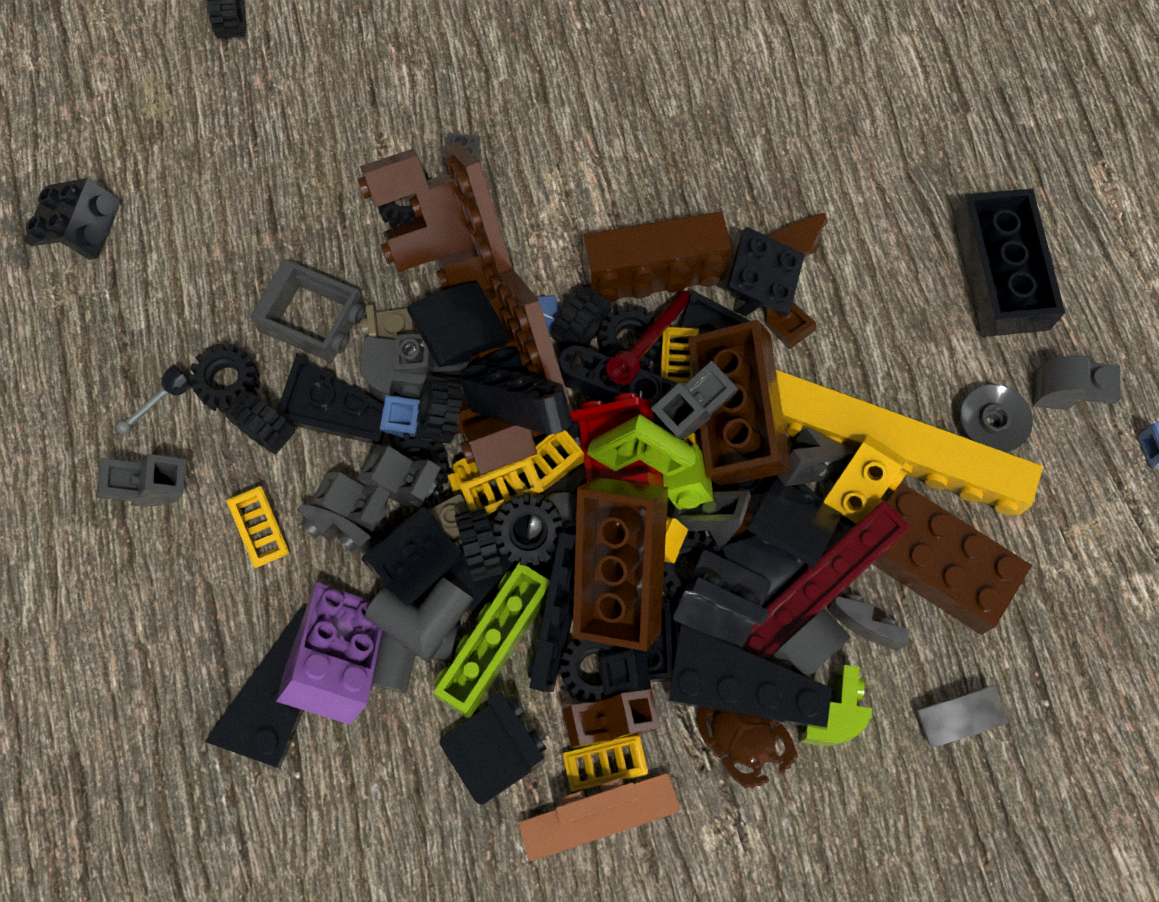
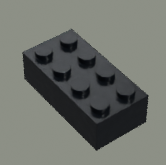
[954,188,1065,337]

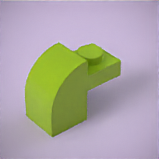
[800,665,873,746]

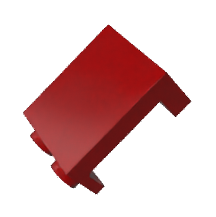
[571,393,664,488]

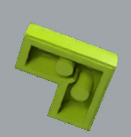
[587,414,696,477]

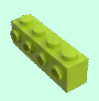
[433,562,550,719]

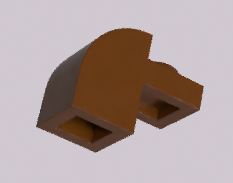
[563,689,661,748]

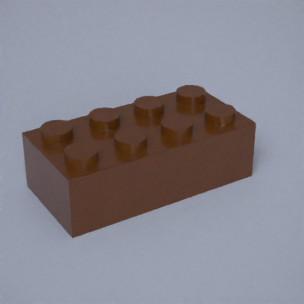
[582,211,732,303]
[688,319,792,487]
[573,477,668,651]
[872,482,1032,635]

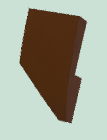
[768,213,828,257]
[766,302,816,349]

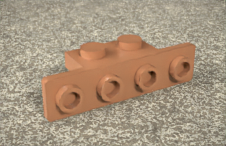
[519,774,680,861]

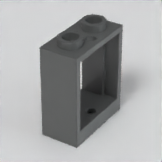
[250,259,365,363]

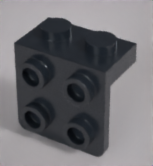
[24,178,120,260]
[440,691,547,805]

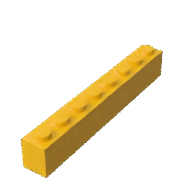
[776,370,1043,516]

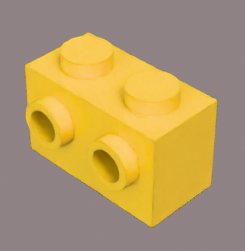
[823,435,907,524]

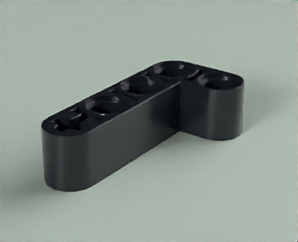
[559,345,684,441]
[459,348,573,435]

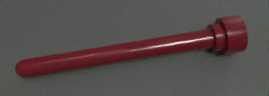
[606,291,691,385]

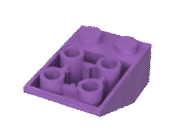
[276,582,382,725]

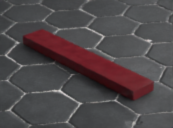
[742,500,911,660]

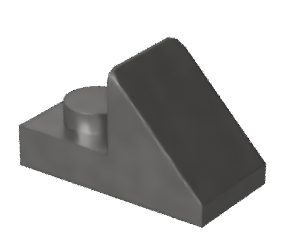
[777,427,855,486]
[672,491,751,548]

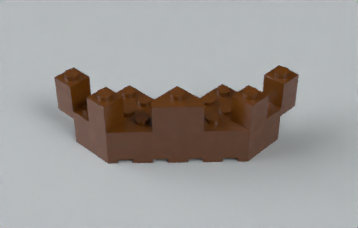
[357,141,570,475]

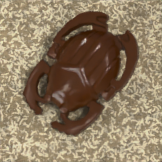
[696,708,799,789]

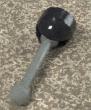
[116,364,193,435]

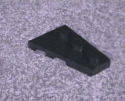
[277,353,385,446]

